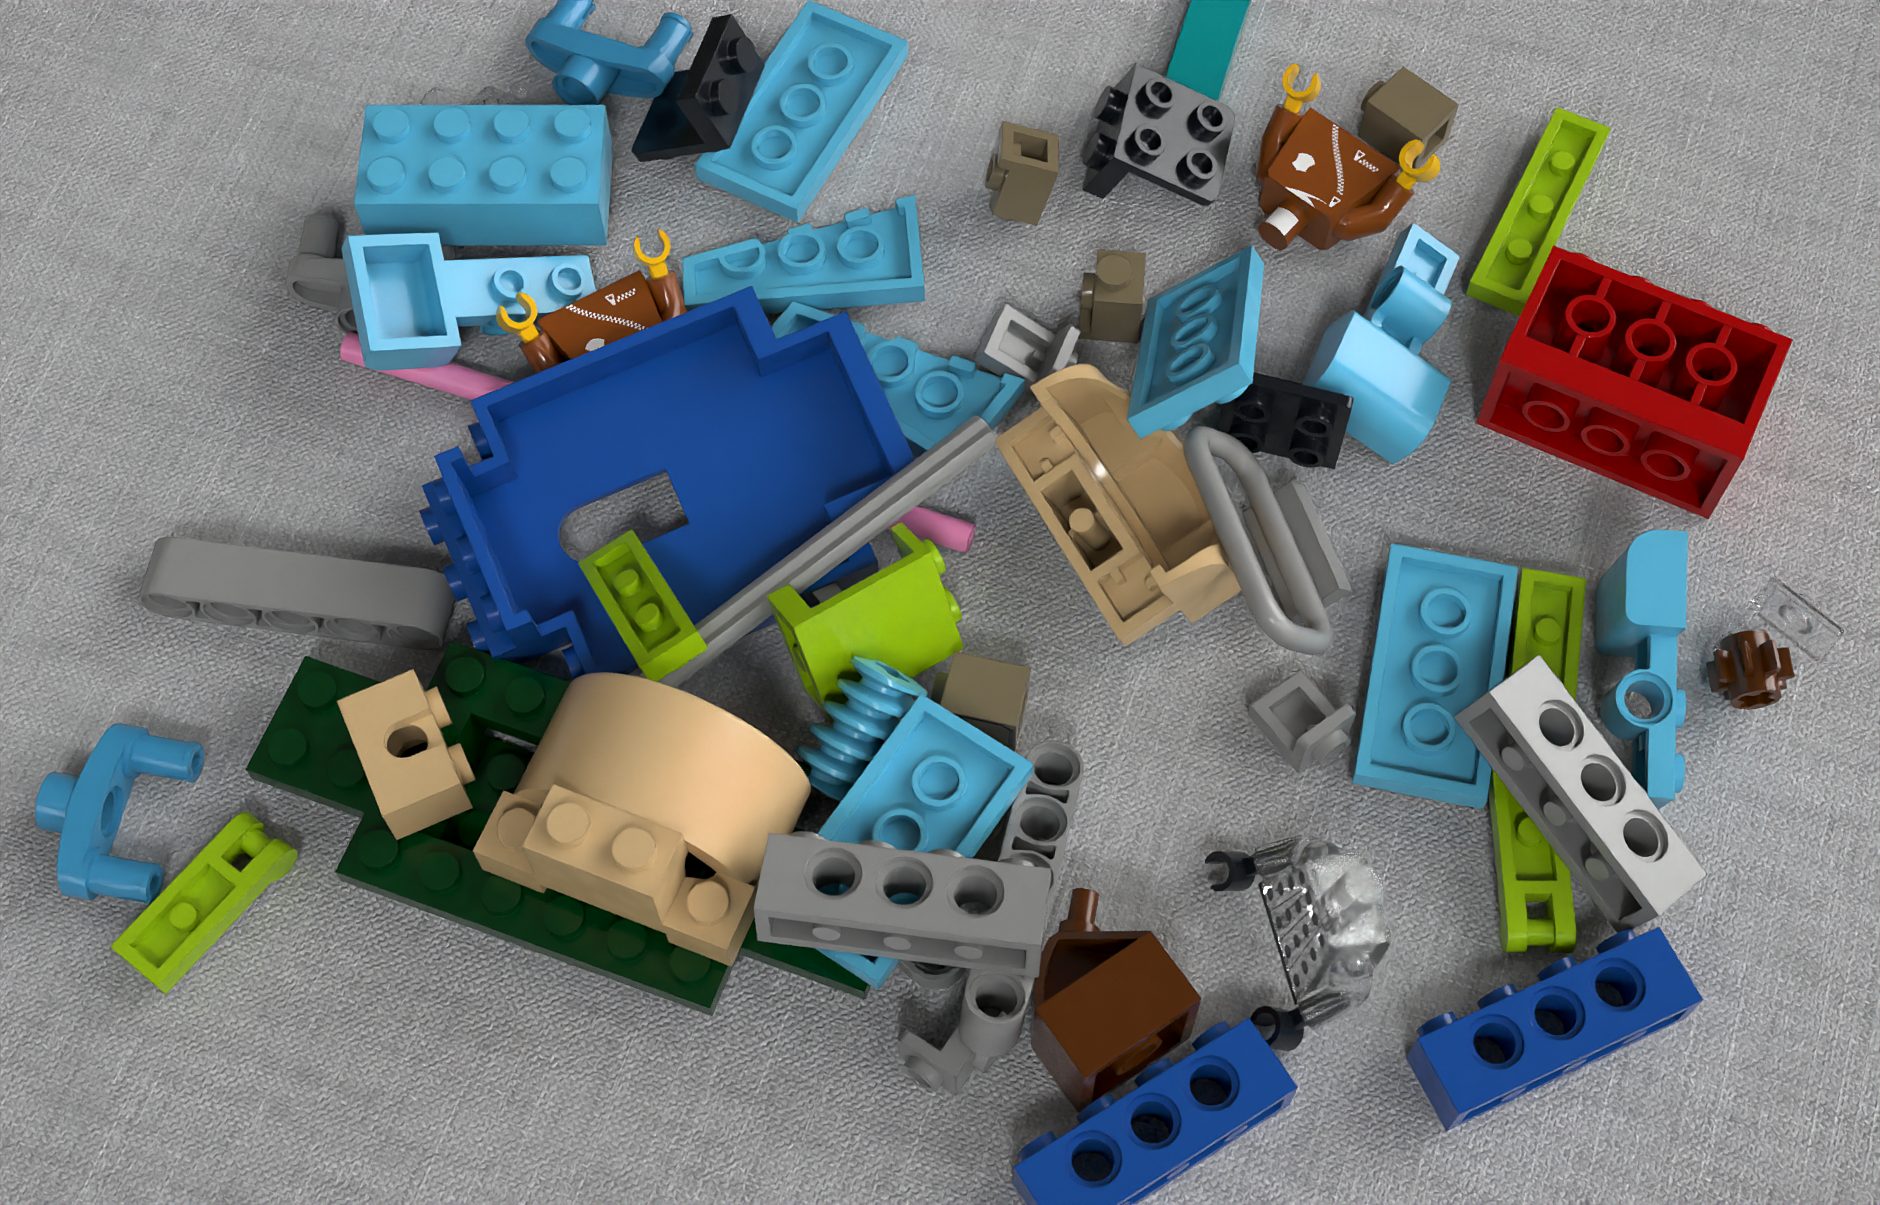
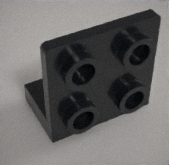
[1217,372,1354,469]

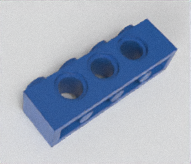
[1406,927,1704,1132]
[1012,1017,1298,1205]

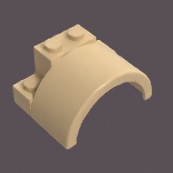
[473,672,811,967]

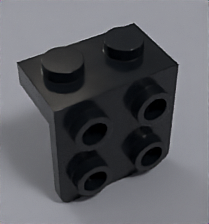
[632,14,765,162]
[1082,63,1235,206]

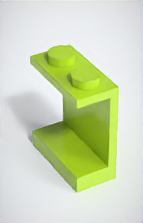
[766,522,964,724]

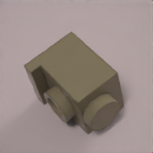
[985,121,1059,226]
[1078,249,1146,343]

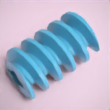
[795,656,928,802]

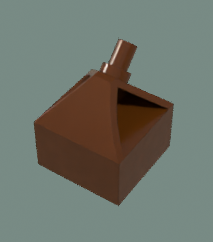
[1031,888,1202,1114]

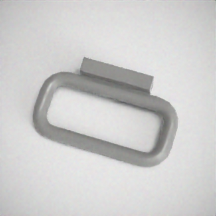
[1183,426,1352,655]

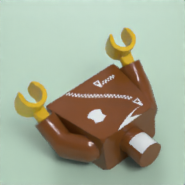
[1256,63,1440,250]
[496,229,687,373]

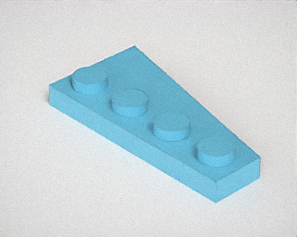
[682,195,925,314]
[771,301,1025,479]

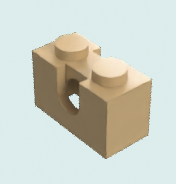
[337,669,476,840]

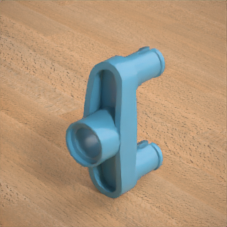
[525,0,693,105]
[35,723,205,904]

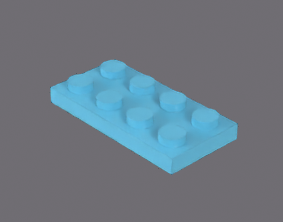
[695,0,908,223]
[1127,245,1264,439]
[1351,543,1518,809]
[815,694,1034,991]

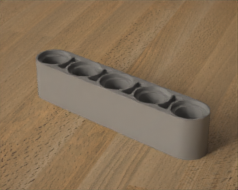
[138,537,455,650]
[958,740,1083,1057]

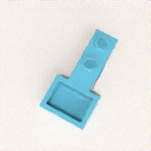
[1302,223,1460,464]
[342,232,596,371]
[1595,530,1688,810]

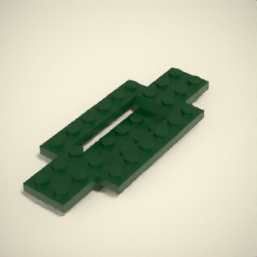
[245,641,871,1016]

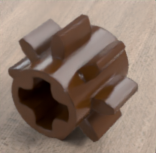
[1706,630,1795,710]

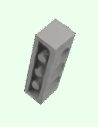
[1454,655,1707,933]
[753,831,1051,977]

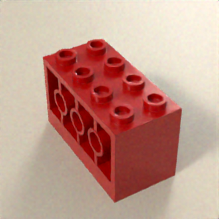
[1476,245,1793,519]

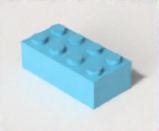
[354,105,613,245]

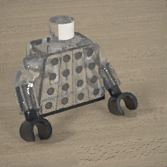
[1205,835,1392,1051]

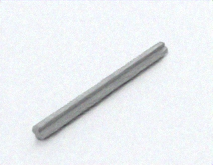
[629,416,996,688]

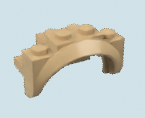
[995,364,1241,646]

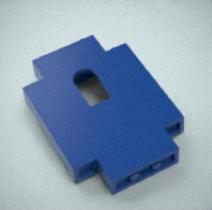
[419,286,915,679]

